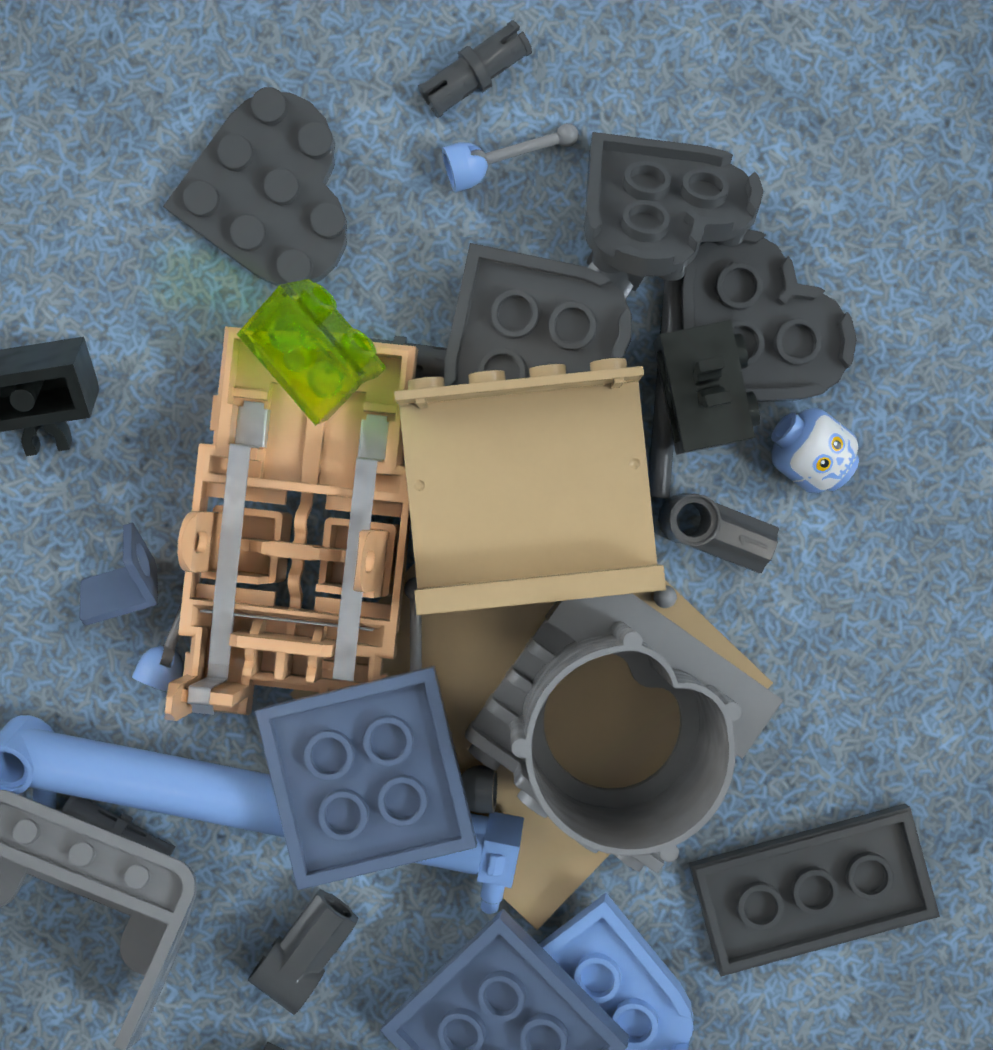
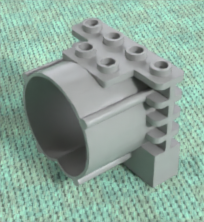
[465,594,784,873]

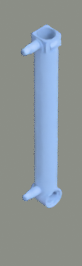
[0,715,524,914]

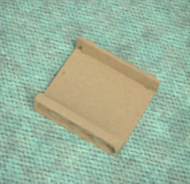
[394,358,666,615]

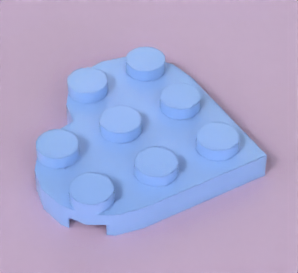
[539,893,694,1050]

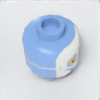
[771,408,859,493]

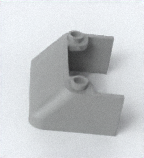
[0,790,197,1050]

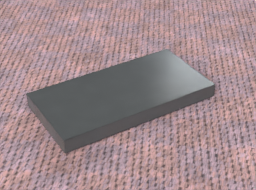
[689,804,940,976]

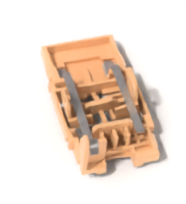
[165,326,418,721]

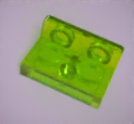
[237,279,386,426]

